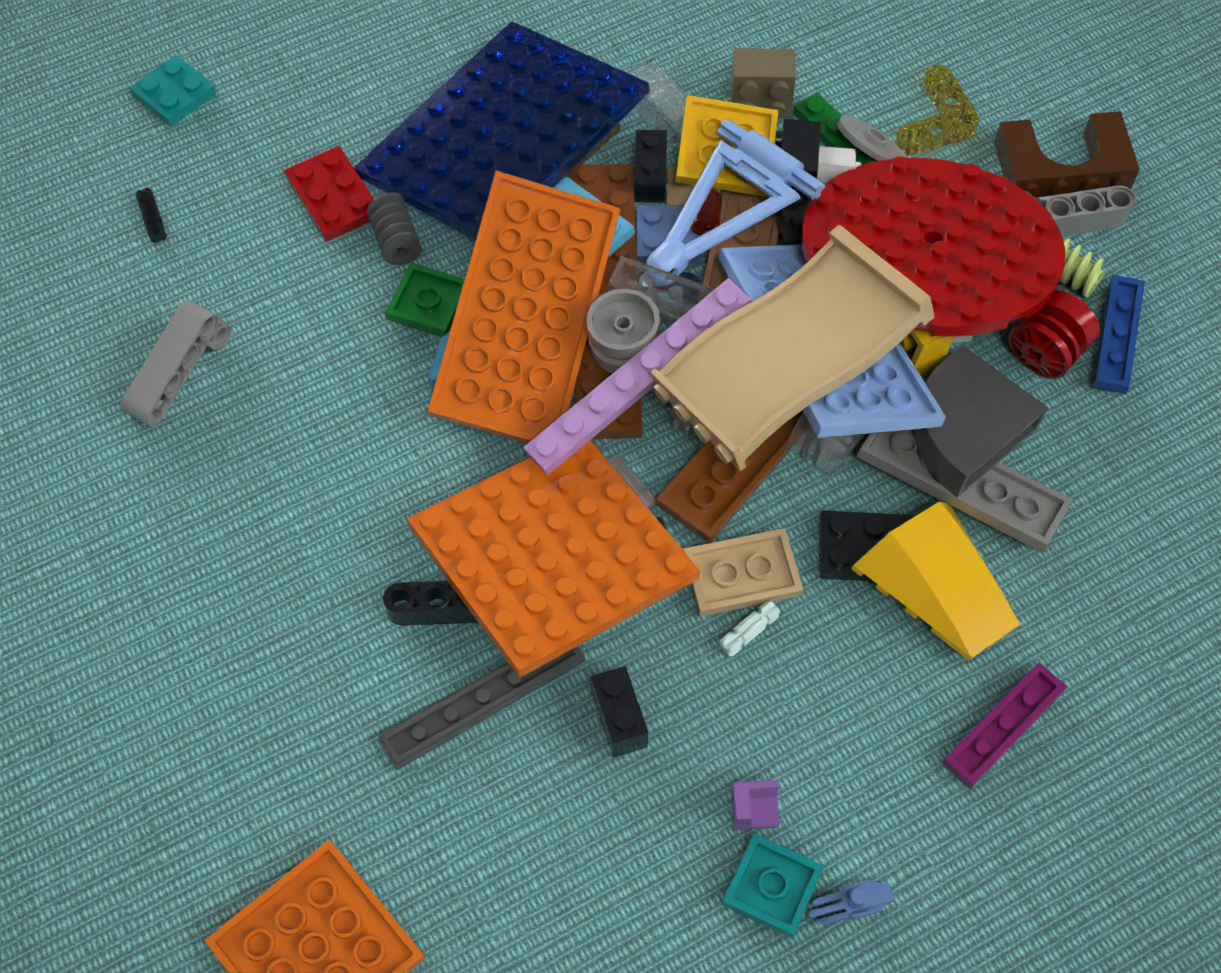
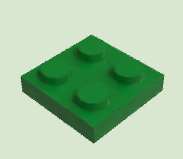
[385,262,465,337]

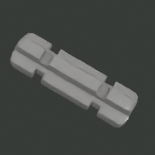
[608,455,656,510]

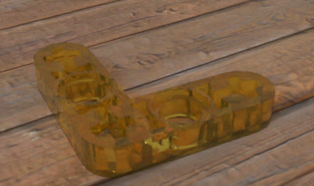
[895,64,979,156]

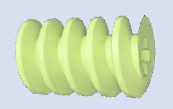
[1061,238,1107,297]

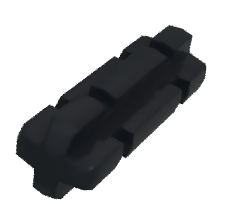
[135,187,167,243]

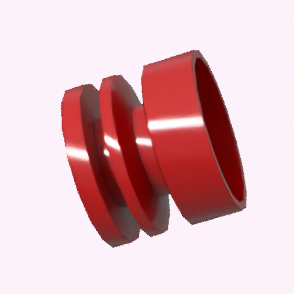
[1008,290,1100,379]

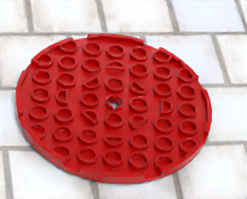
[801,156,1066,336]

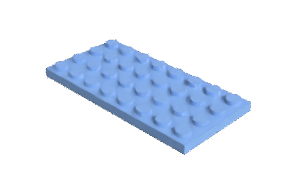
[718,244,946,438]

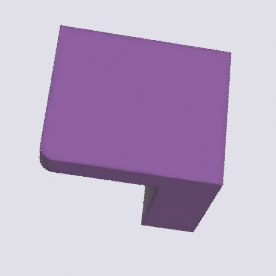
[731,780,780,830]

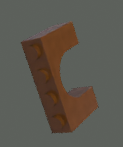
[994,111,1140,198]

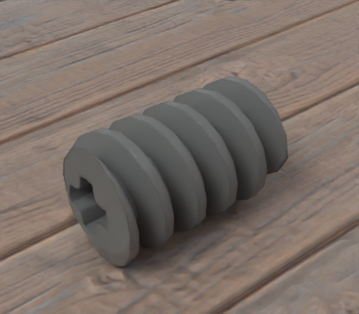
[367,192,422,265]

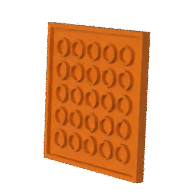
[407,440,701,678]

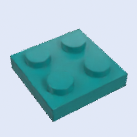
[129,54,217,127]
[722,833,824,939]

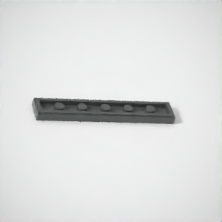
[378,646,585,770]

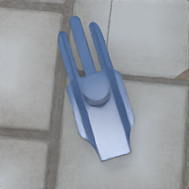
[808,879,894,924]

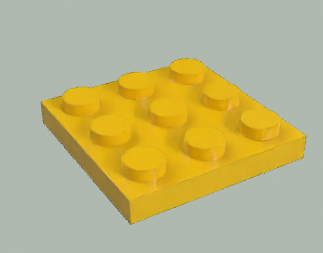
[675,95,778,197]

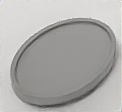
[837,116,908,161]

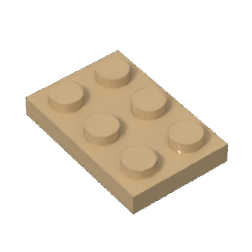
[683,528,804,617]

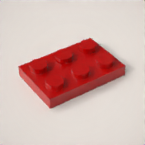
[284,145,374,242]

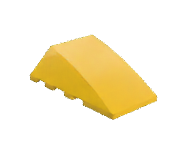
[851,501,1020,661]

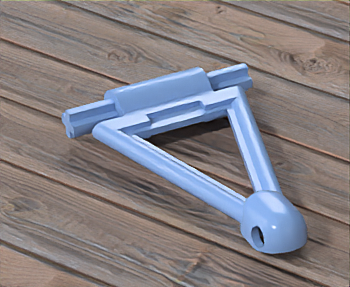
[645,120,825,283]

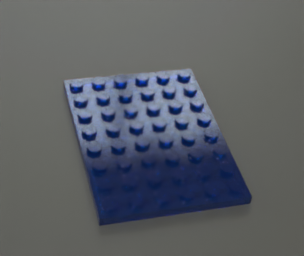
[354,21,650,240]

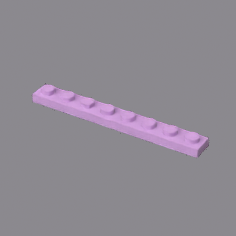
[523,278,752,476]

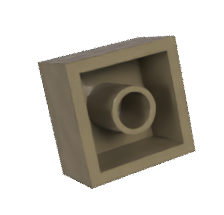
[730,48,796,119]

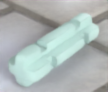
[719,600,780,656]

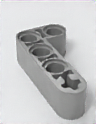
[121,300,232,427]

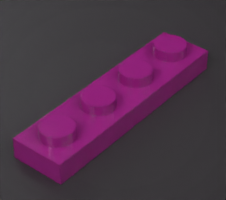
[942,662,1067,789]

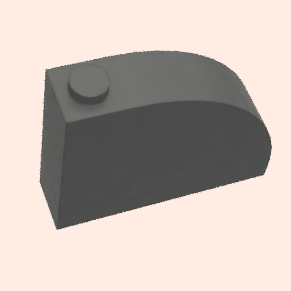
[914,345,1048,497]

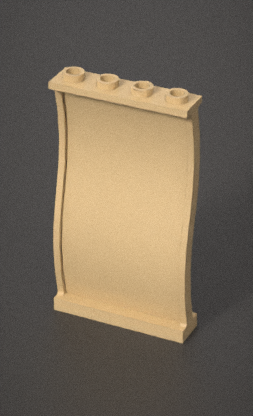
[650,225,935,471]

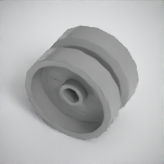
[586,288,661,373]

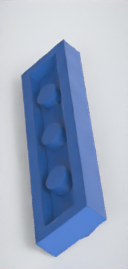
[1093,274,1145,394]

